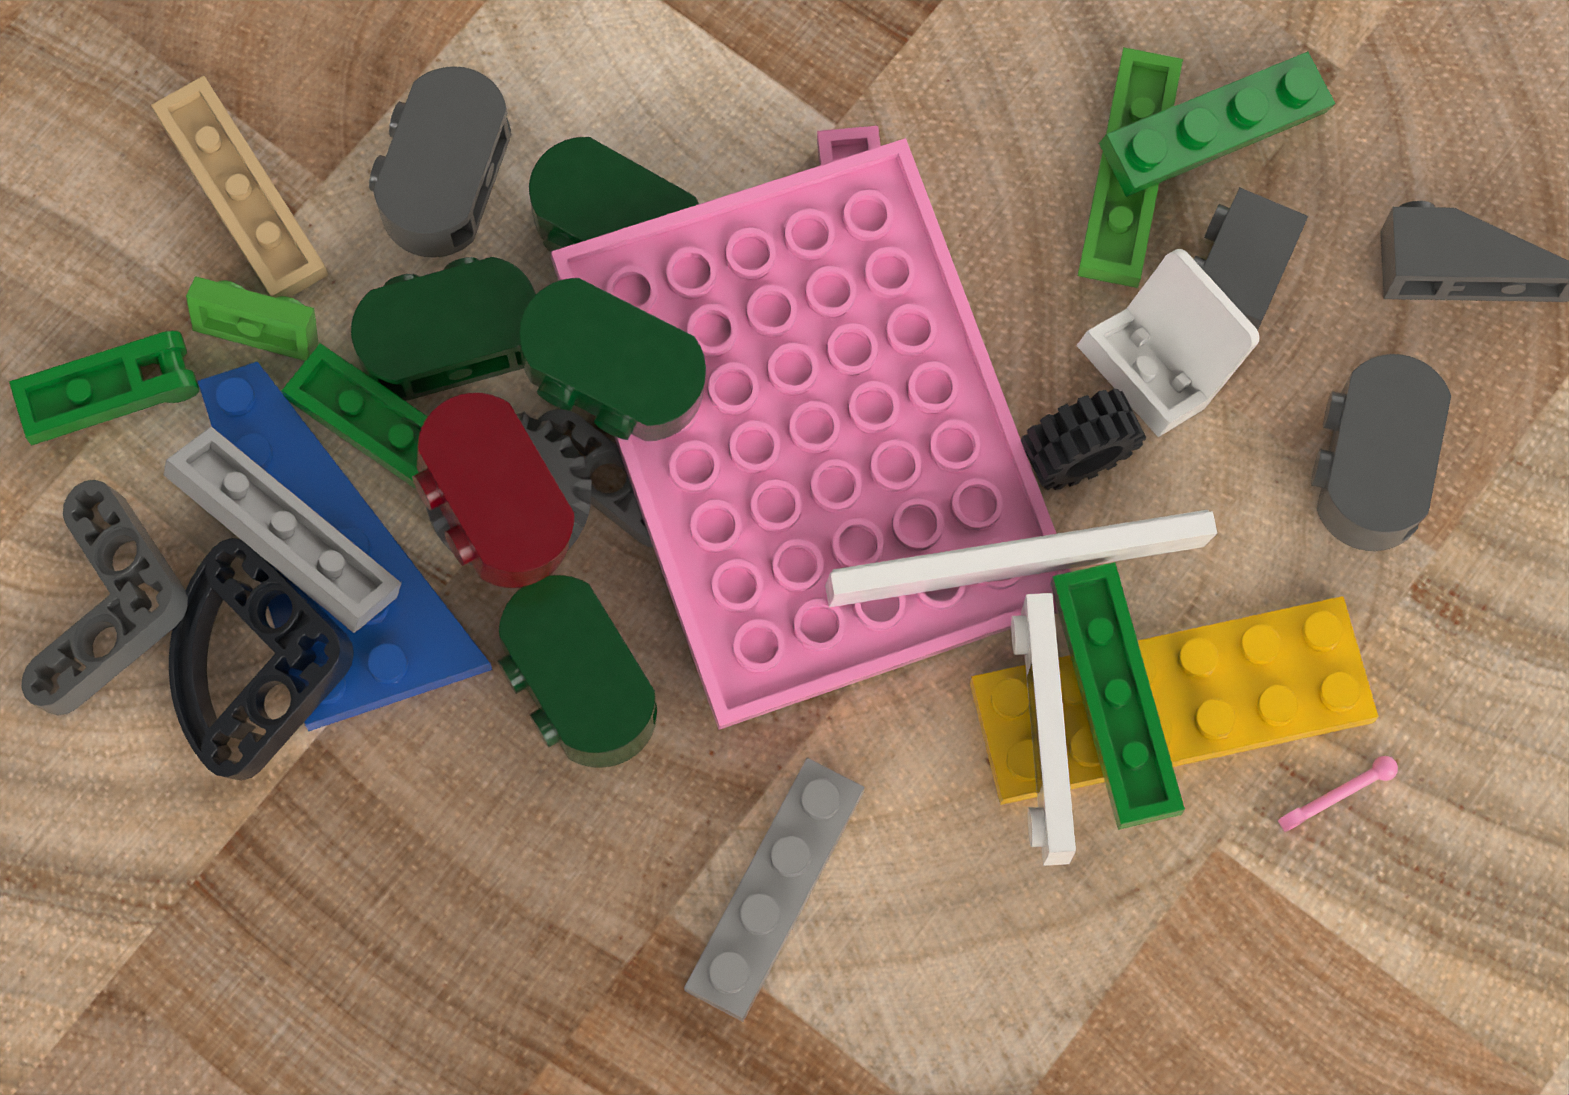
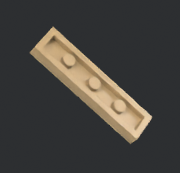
[151,76,329,298]

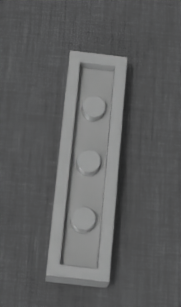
[163,427,401,633]
[684,758,865,1022]

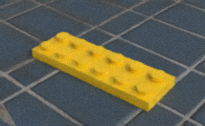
[970,596,1379,805]

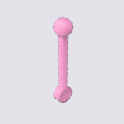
[1278,756,1398,832]

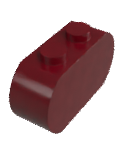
[412,393,574,588]

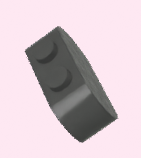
[369,66,512,258]
[1311,354,1451,551]

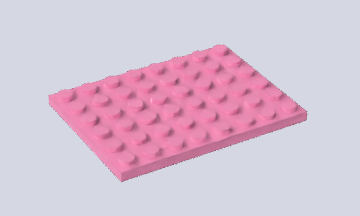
[551,138,1071,730]

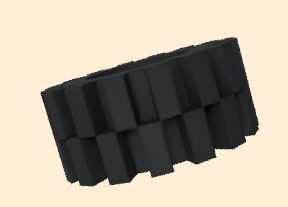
[1021,389,1146,490]

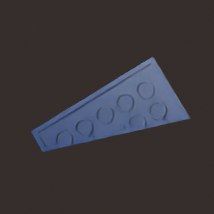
[198,361,493,731]

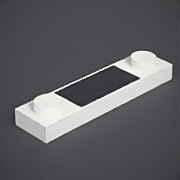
[1011,593,1076,866]

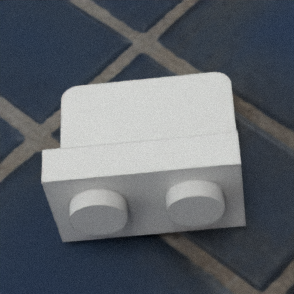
[1076,249,1259,437]

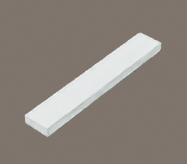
[825,510,1217,607]

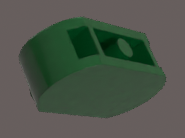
[529,137,699,252]
[351,257,536,401]
[519,278,706,441]
[497,575,658,768]

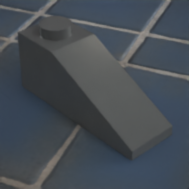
[1380,201,1569,302]

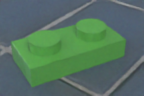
[186,276,319,361]

